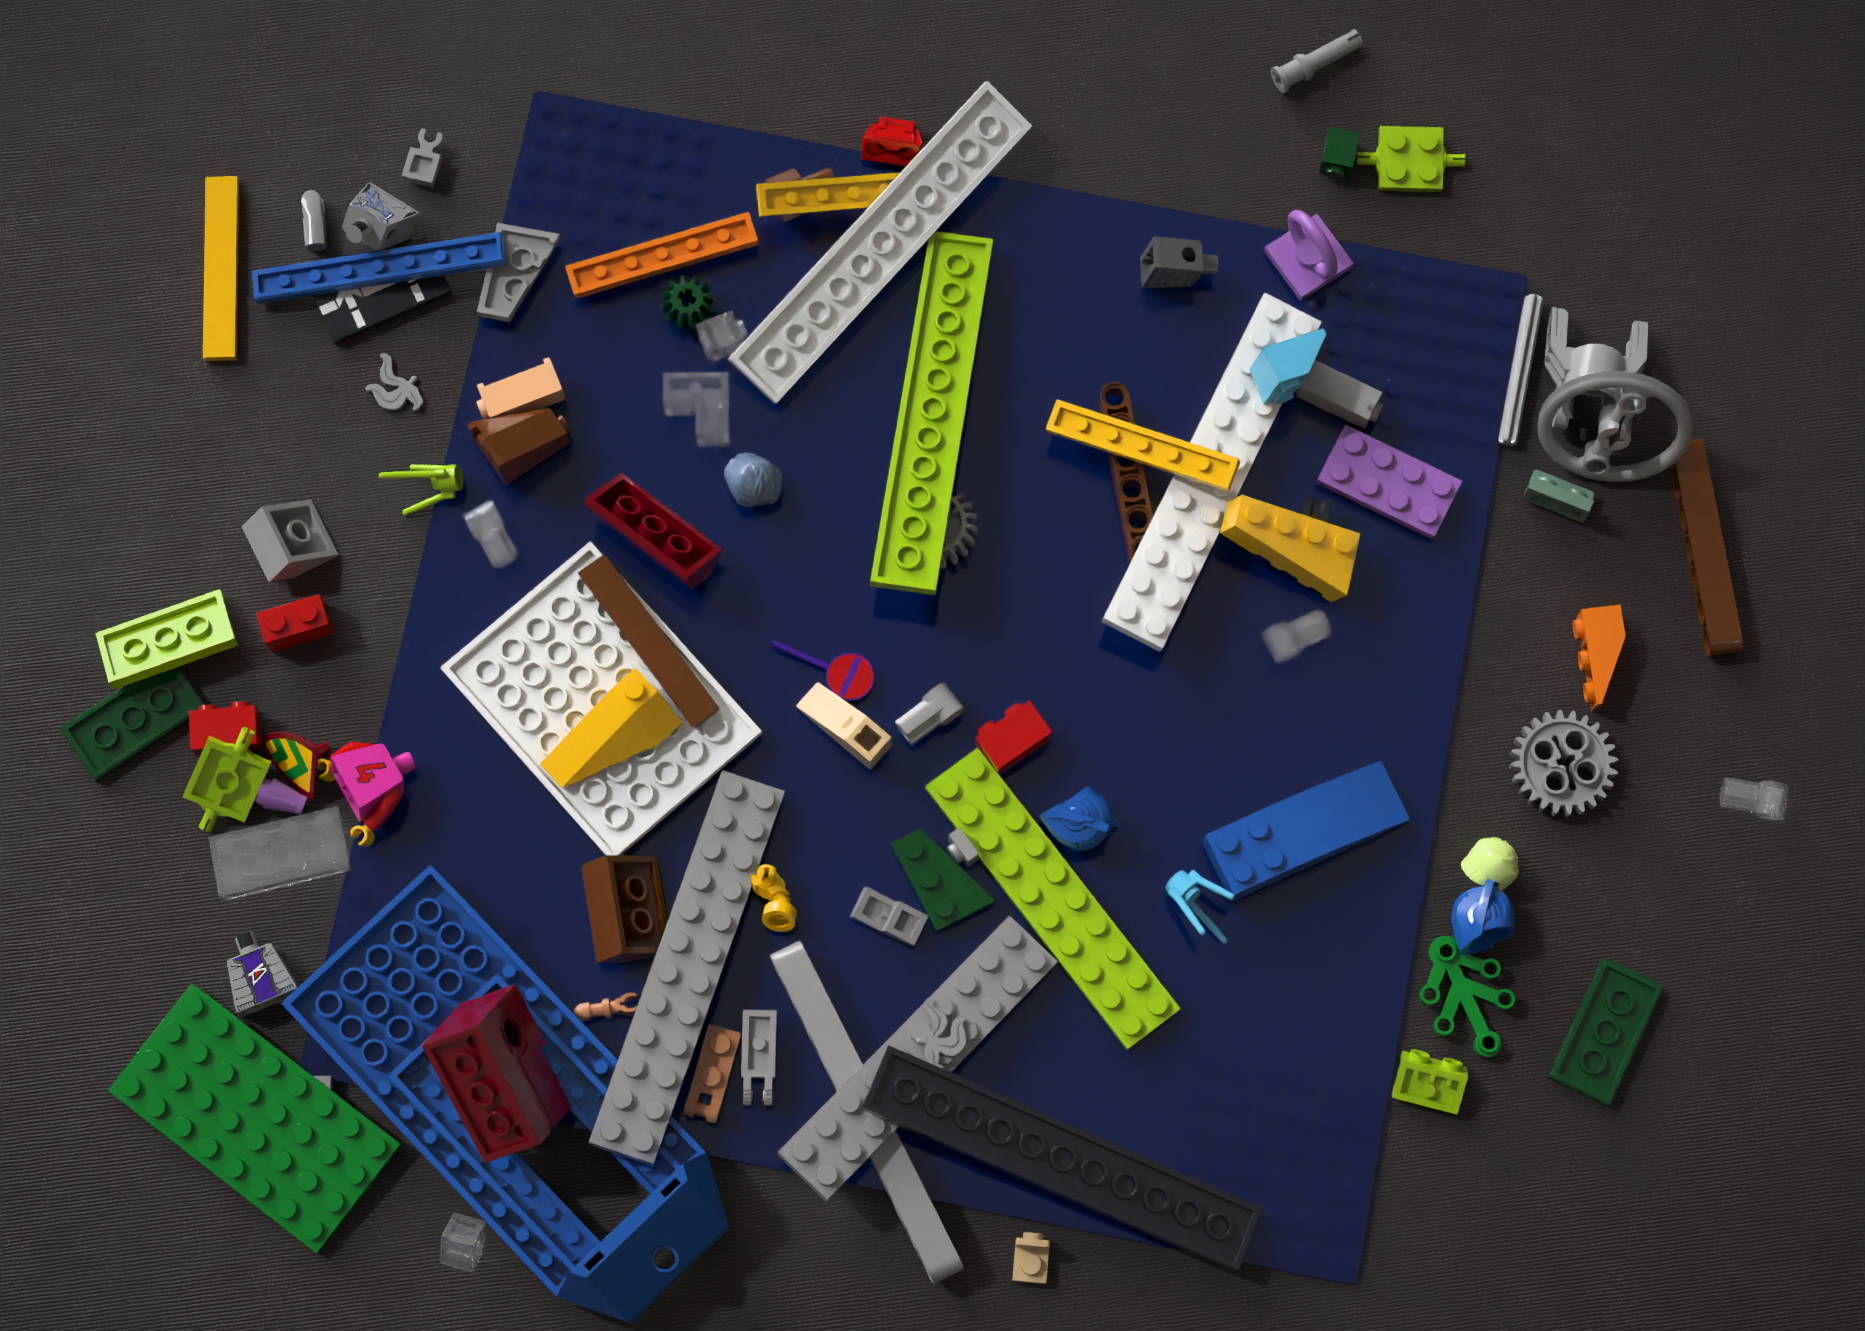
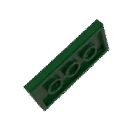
[60,667,205,783]
[1547,957,1664,1107]

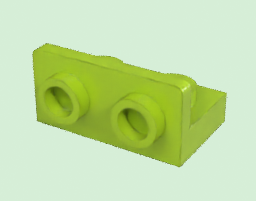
[1392,1049,1468,1115]

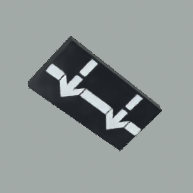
[313,236,453,345]

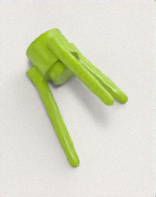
[379,464,464,515]

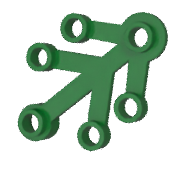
[1419,936,1515,1059]

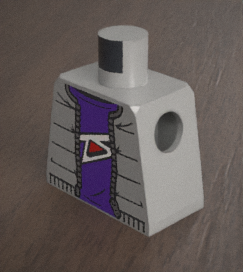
[227,932,299,1017]

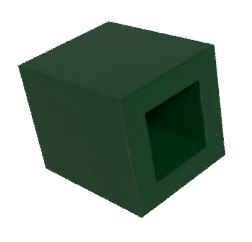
[1319,126,1360,180]

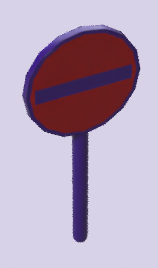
[771,640,875,701]

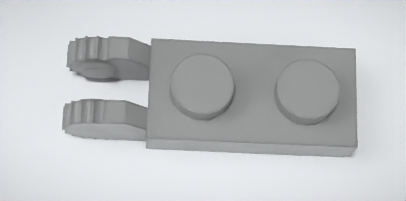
[741,1010,777,1105]

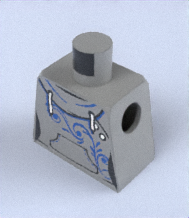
[342,182,420,251]

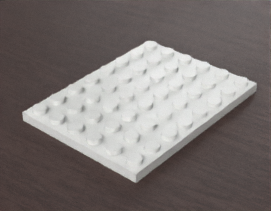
[440,541,762,856]

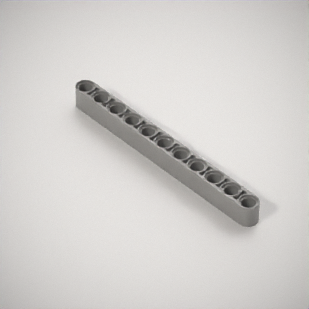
[769,940,964,1284]

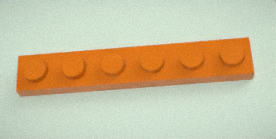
[565,212,759,299]

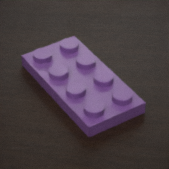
[1316,425,1462,540]

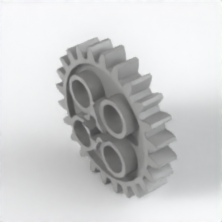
[1509,710,1618,817]

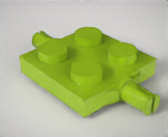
[1356,126,1465,192]
[183,727,271,832]

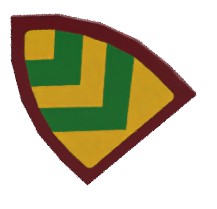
[260,731,331,800]

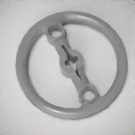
[1538,371,1693,482]

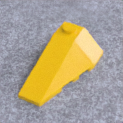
[540,668,683,789]

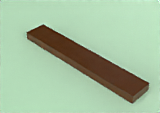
[578,554,720,729]

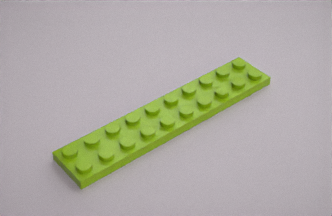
[925,747,1181,1051]

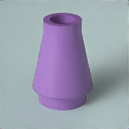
[256,778,308,815]

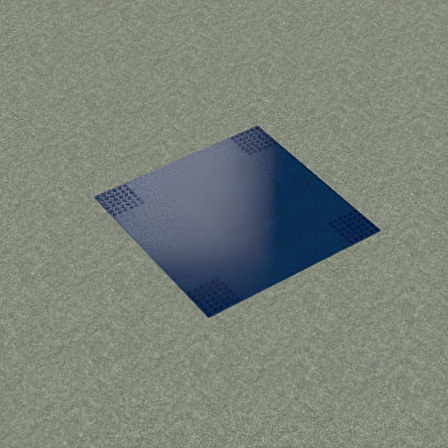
[300,91,1527,1284]

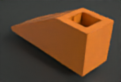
[1573,605,1626,712]

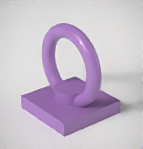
[1264,210,1354,301]

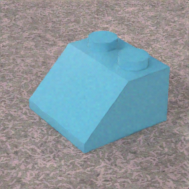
[1249,328,1326,404]

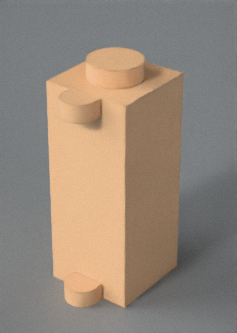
[476,357,565,419]

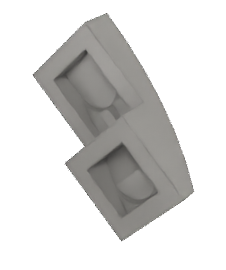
[850,887,928,946]

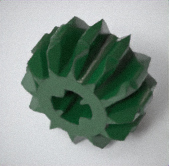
[661,275,715,331]

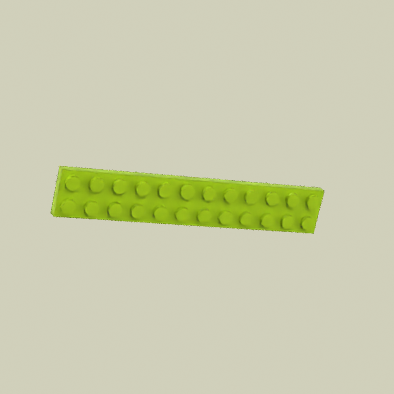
[870,231,993,595]

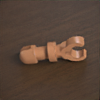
[574,993,639,1022]

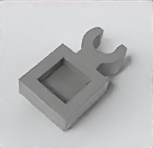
[401,128,444,188]

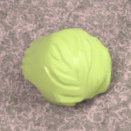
[1461,837,1519,890]

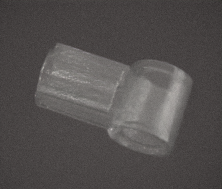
[462,500,518,569]
[1261,609,1332,664]
[1719,777,1789,821]

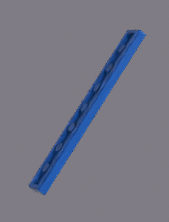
[252,232,507,304]

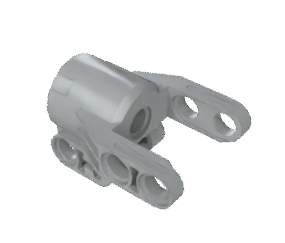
[1545,307,1648,430]

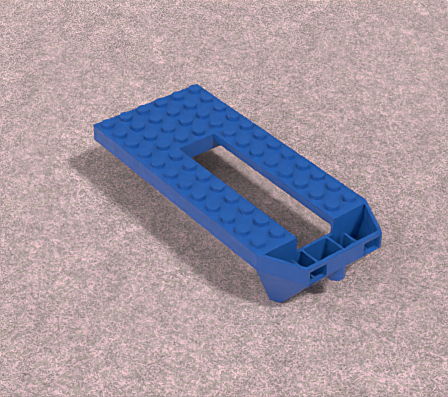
[281,865,730,1324]

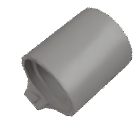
[895,682,965,745]

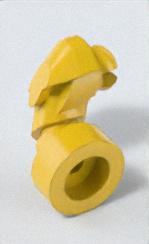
[751,864,797,932]

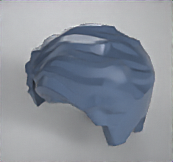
[724,452,783,508]

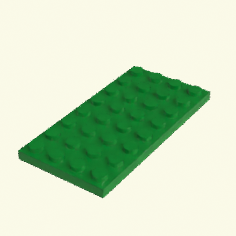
[108,983,402,1254]

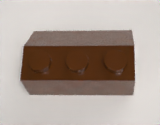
[581,855,668,963]

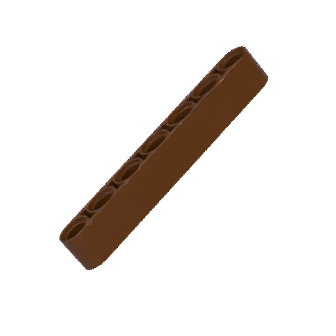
[1099,382,1153,565]
[1667,438,1743,657]

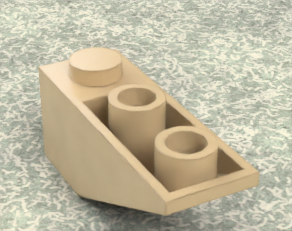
[796,682,892,770]

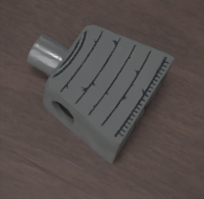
[1140,236,1219,288]

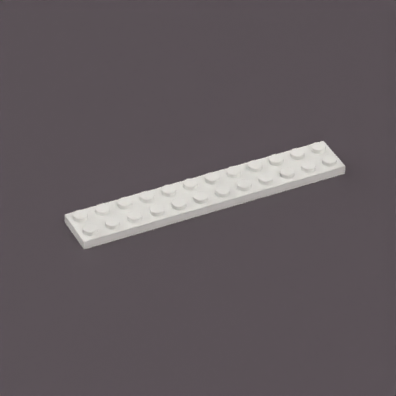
[728,81,1032,404]
[1101,293,1321,652]

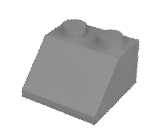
[241,499,338,582]

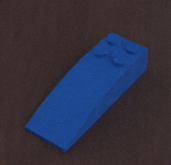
[1202,761,1411,902]

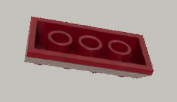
[584,472,723,590]

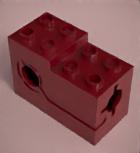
[421,984,572,1163]

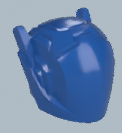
[1039,786,1120,851]
[1451,879,1515,955]

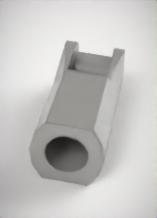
[301,190,328,251]

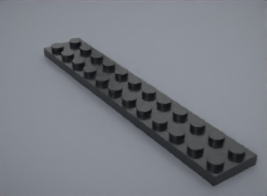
[861,1045,1262,1272]

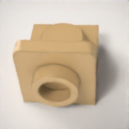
[1012,1232,1050,1284]

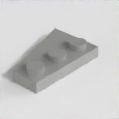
[477,223,561,322]

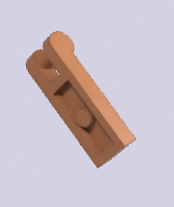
[683,1024,742,1124]

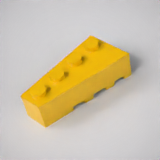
[1220,495,1360,602]

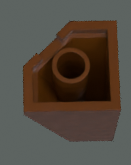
[467,408,571,485]

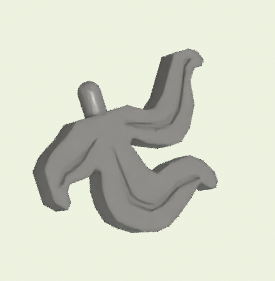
[365,353,423,412]
[916,998,967,1069]

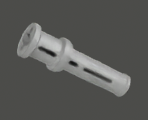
[1270,29,1363,93]

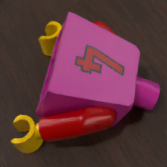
[317,742,416,847]

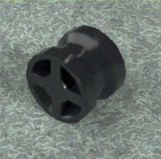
[1302,495,1332,523]

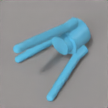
[1165,870,1235,944]

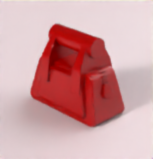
[861,116,922,166]

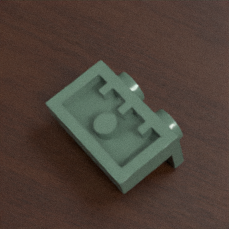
[1523,470,1594,523]

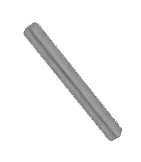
[1498,294,1544,446]

